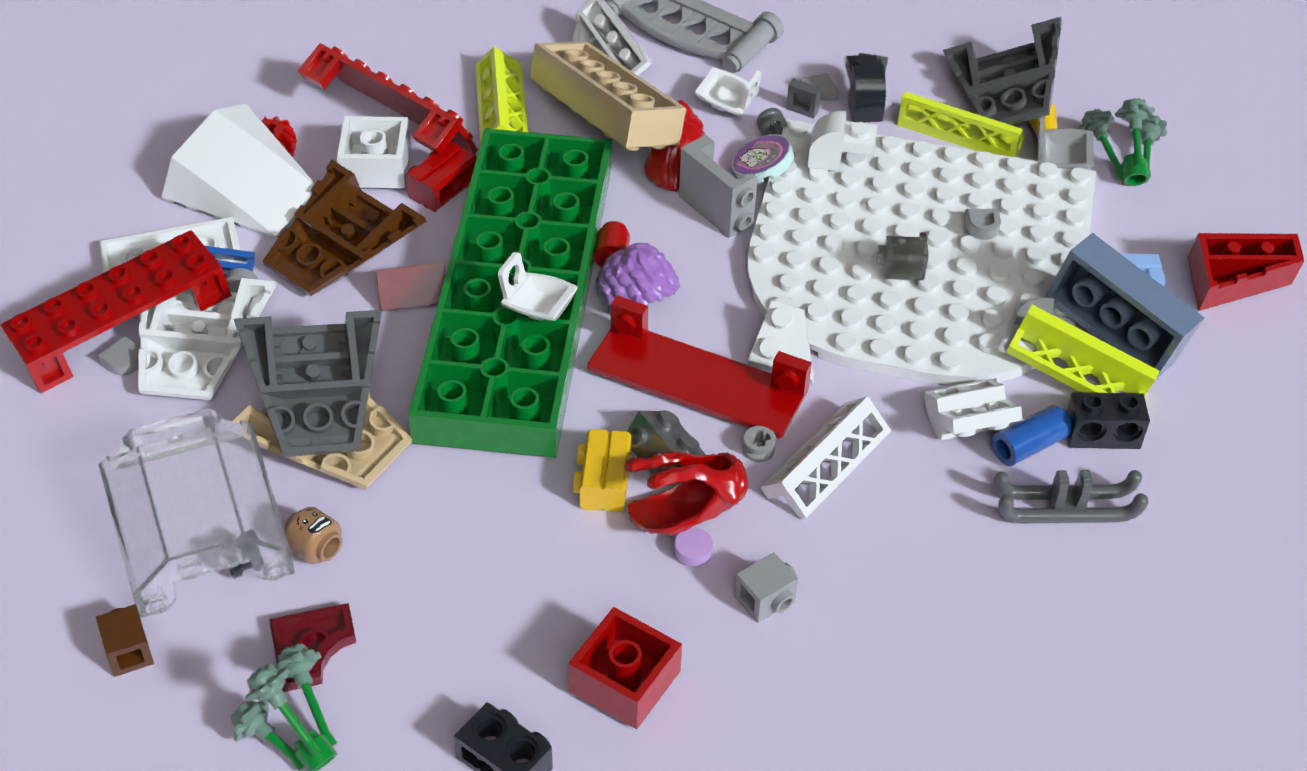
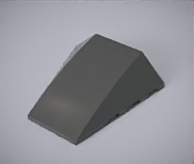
[943,16,1062,125]
[234,310,382,457]

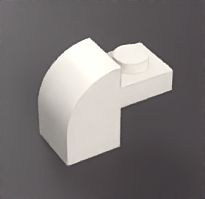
[807,111,877,171]

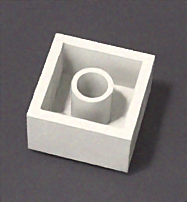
[337,116,411,189]

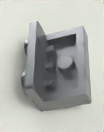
[627,410,706,475]

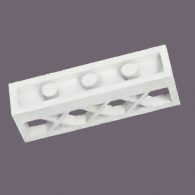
[760,396,891,519]

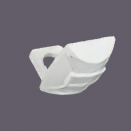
[694,67,762,116]
[498,252,578,321]

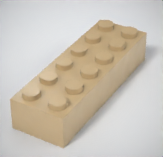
[530,42,686,151]

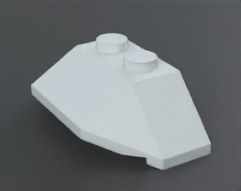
[573,0,653,75]

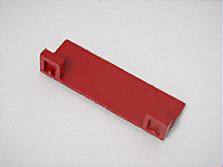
[298,43,478,155]
[1,230,232,393]
[587,295,812,439]

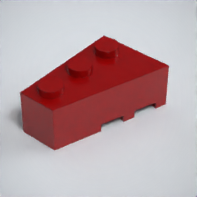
[1187,233,1305,311]

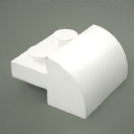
[924,378,1022,440]

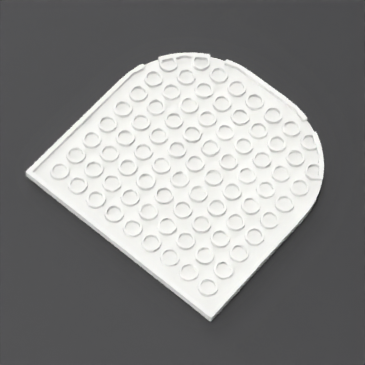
[747,119,1096,386]

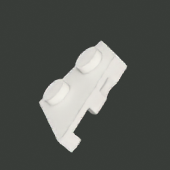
[748,300,814,385]

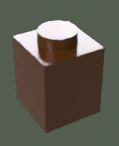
[96,604,154,677]

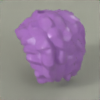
[595,243,680,308]

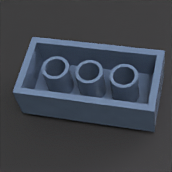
[1044,233,1205,379]

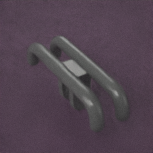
[993,470,1149,524]

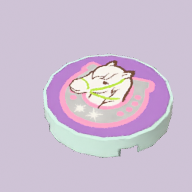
[731,134,794,184]

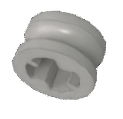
[743,426,776,462]

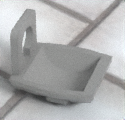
[1038,117,1094,169]

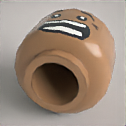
[284,507,343,564]

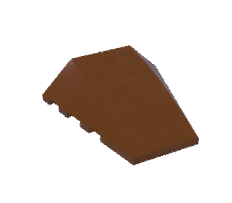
[262,159,427,296]

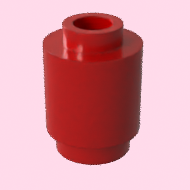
[594,221,630,267]

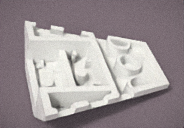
[162,104,315,239]
[138,278,277,401]

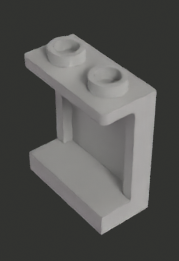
[679,135,757,238]

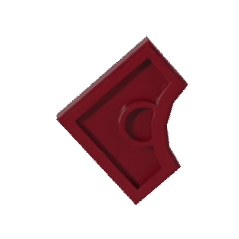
[269,603,356,692]

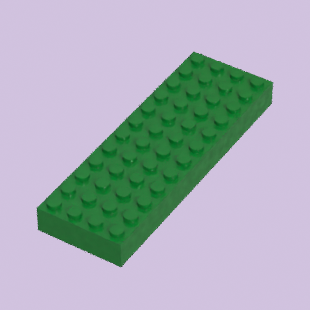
[408,128,612,458]

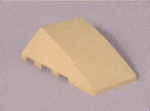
[224,391,412,490]

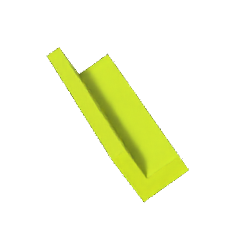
[475,46,528,143]
[897,91,1025,157]
[1006,304,1159,397]

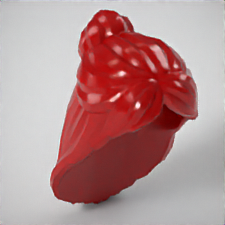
[644,100,705,192]

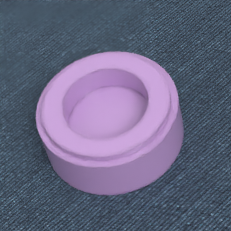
[674,528,713,566]

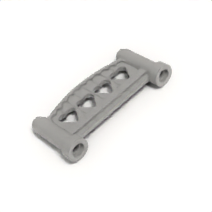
[605,0,784,73]

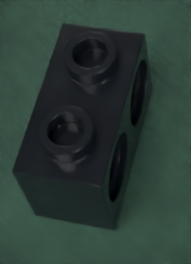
[1066,392,1150,449]
[454,702,553,771]

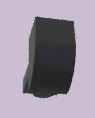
[845,54,886,123]

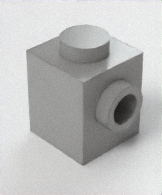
[734,552,798,623]

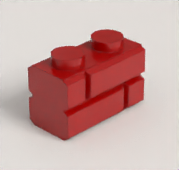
[405,142,477,212]

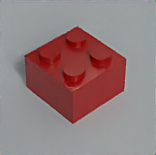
[568,606,682,729]

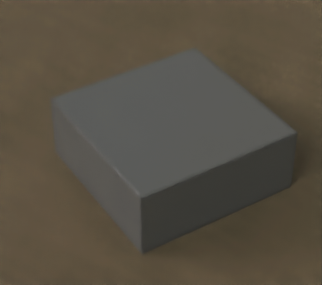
[786,78,821,119]

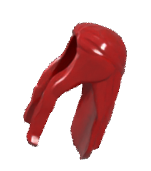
[624,451,748,536]

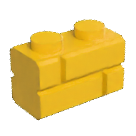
[573,429,631,513]

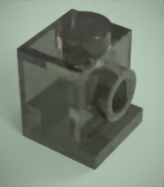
[877,232,929,280]

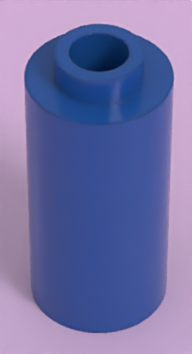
[992,405,1072,466]

